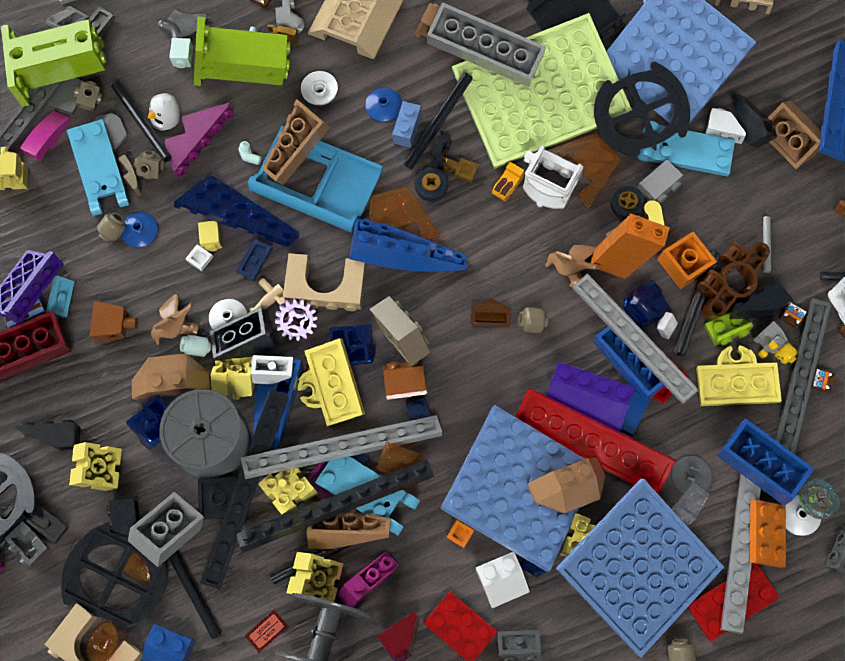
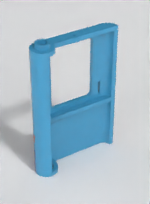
[248,125,383,233]

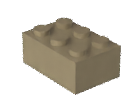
[370,296,430,366]

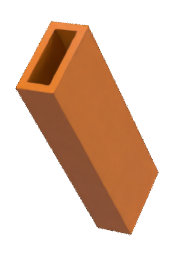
[591,214,670,279]

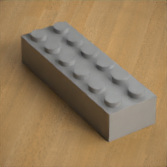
[427,2,546,87]

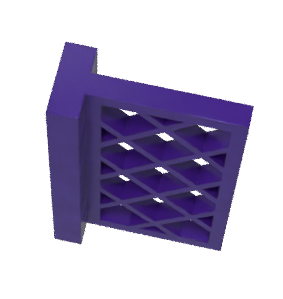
[0,250,64,324]

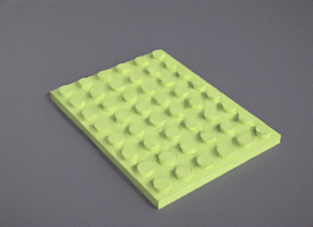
[452,13,632,169]

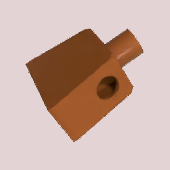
[89,301,138,342]

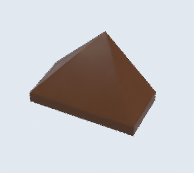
[471,298,511,327]

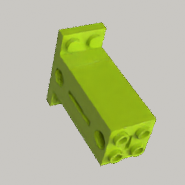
[193,17,290,86]
[1,20,107,107]

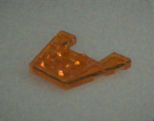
[546,133,621,208]
[369,187,440,240]

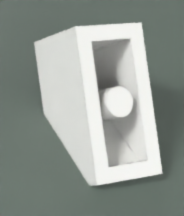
[705,108,746,144]
[251,355,293,384]

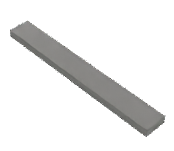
[572,274,699,404]

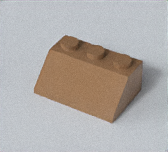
[768,100,821,169]

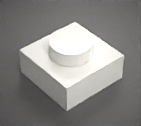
[186,245,213,272]
[657,312,678,340]

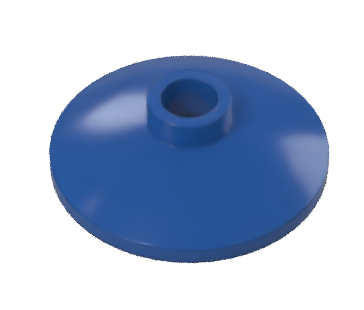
[366,88,402,122]
[121,212,158,248]

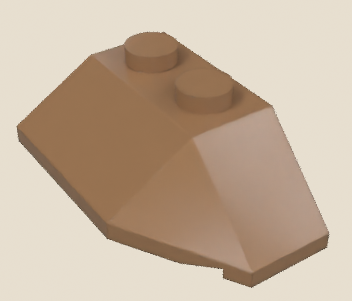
[132,354,211,400]
[527,457,605,514]

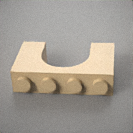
[283,254,366,311]
[44,603,143,661]

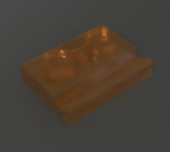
[376,441,424,474]

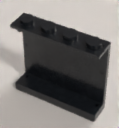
[526,0,626,39]

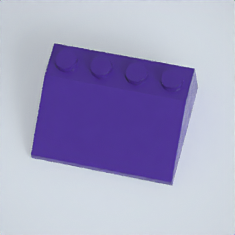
[547,362,635,432]

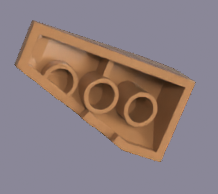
[307,502,391,549]

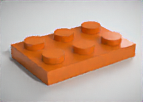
[750,500,786,568]

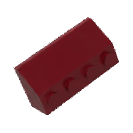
[378,612,420,661]

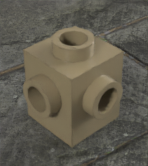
[74,81,102,112]
[134,150,165,179]

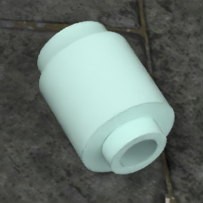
[180,335,211,357]

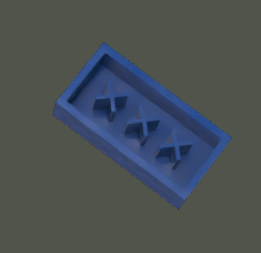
[593,312,665,403]
[717,419,814,506]

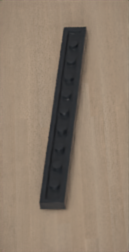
[200,390,289,590]
[237,459,434,553]

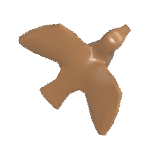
[545,245,601,291]
[151,294,199,345]

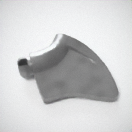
[158,9,207,39]

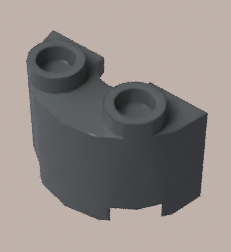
[5,521,49,568]

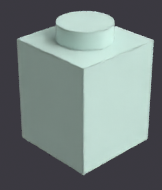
[170,38,194,68]

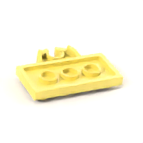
[298,339,365,426]
[696,345,782,406]

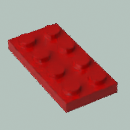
[687,563,780,642]

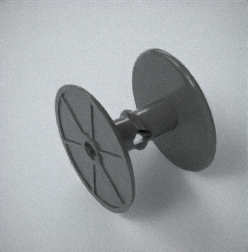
[160,389,250,479]
[275,593,373,661]

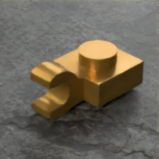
[267,25,299,45]
[444,158,478,183]

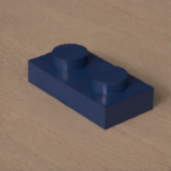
[236,239,272,281]

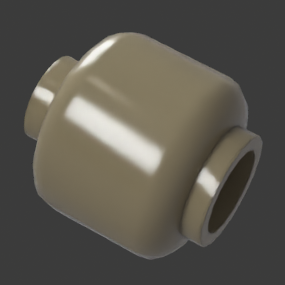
[97,213,126,241]
[518,307,548,333]
[667,639,696,661]

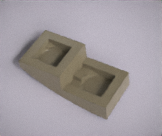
[118,155,142,197]

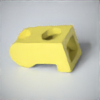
[642,201,664,225]

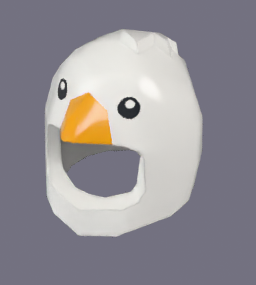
[148,93,181,131]

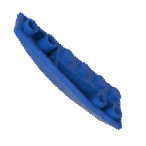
[349,218,467,272]
[253,356,304,478]

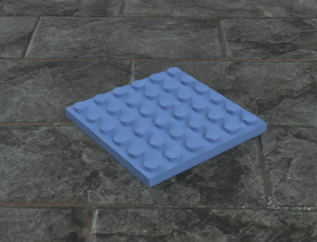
[606,0,757,124]
[440,405,584,572]
[555,478,724,658]

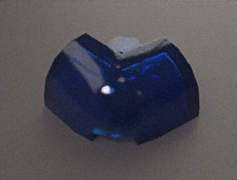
[624,280,672,330]
[329,324,376,365]
[126,395,168,450]

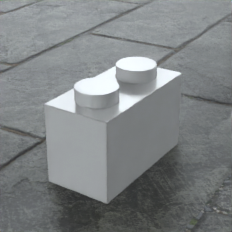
[638,160,683,203]

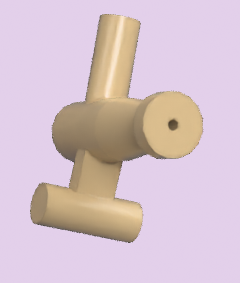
[249,278,286,312]

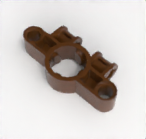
[697,242,770,320]

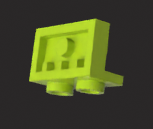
[704,311,753,346]

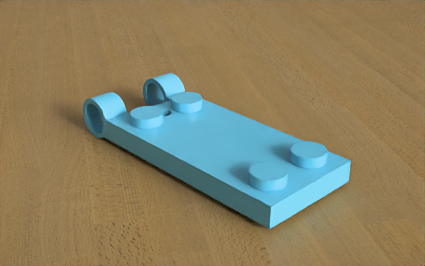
[67,119,130,216]
[638,121,735,177]
[315,456,420,536]

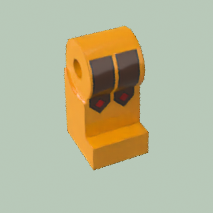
[492,162,524,202]

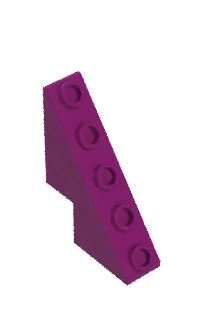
[164,103,234,178]

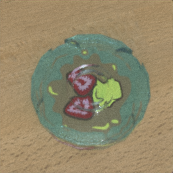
[799,479,840,520]

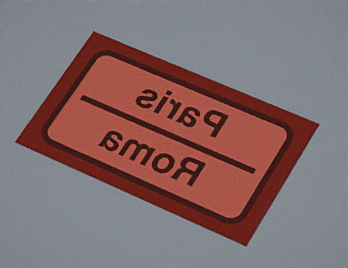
[245,609,289,653]

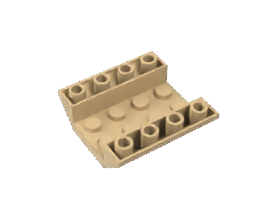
[308,0,404,59]

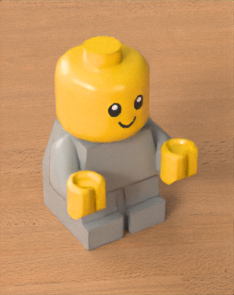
[753,321,798,364]

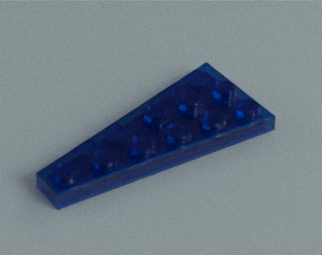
[173,174,300,247]

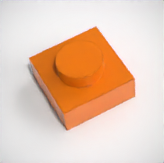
[446,520,474,549]

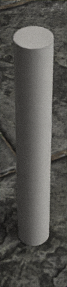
[763,216,771,273]

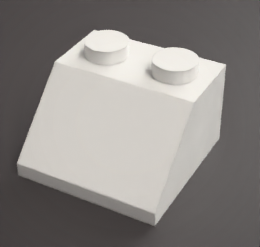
[476,552,530,608]

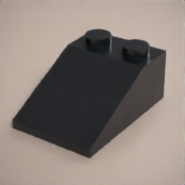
[210,307,277,361]

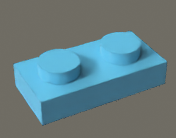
[46,276,75,319]

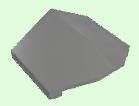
[46,6,89,28]
[93,113,127,152]

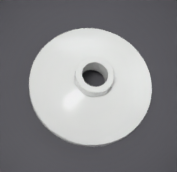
[301,71,338,105]
[209,299,247,330]
[785,495,821,536]

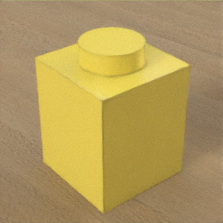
[198,220,222,252]

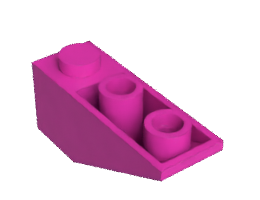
[337,551,400,608]

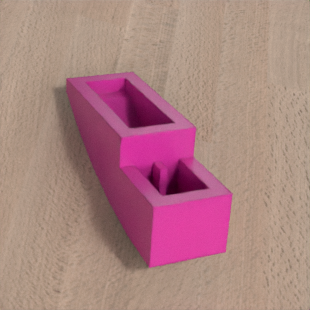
[20,111,71,162]

